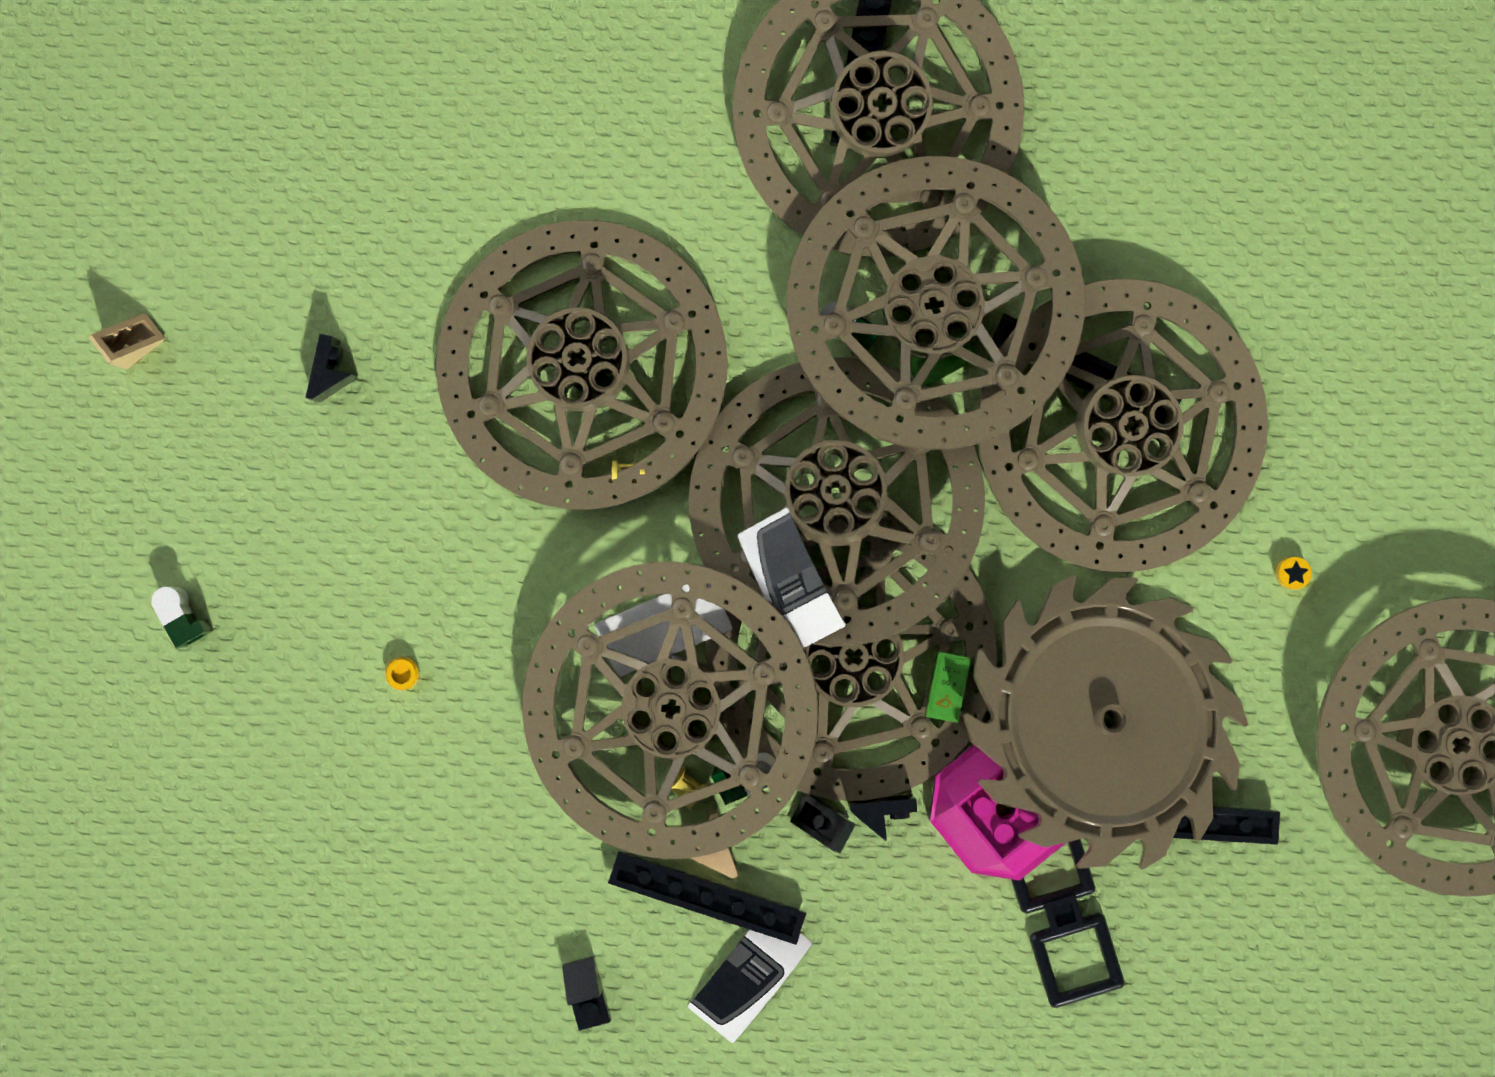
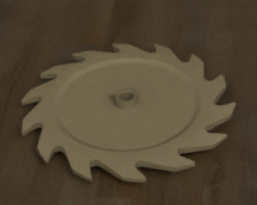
[963,574,1248,870]

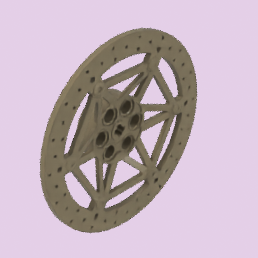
[733,0,1024,257]
[787,156,1085,450]
[436,220,728,510]
[978,279,1268,572]
[689,357,985,646]
[706,509,997,801]
[522,561,818,859]
[1315,598,1495,897]

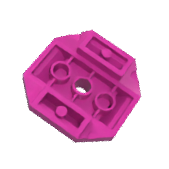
[929,744,1067,880]

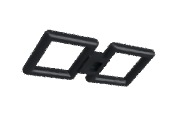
[1011,839,1125,1008]

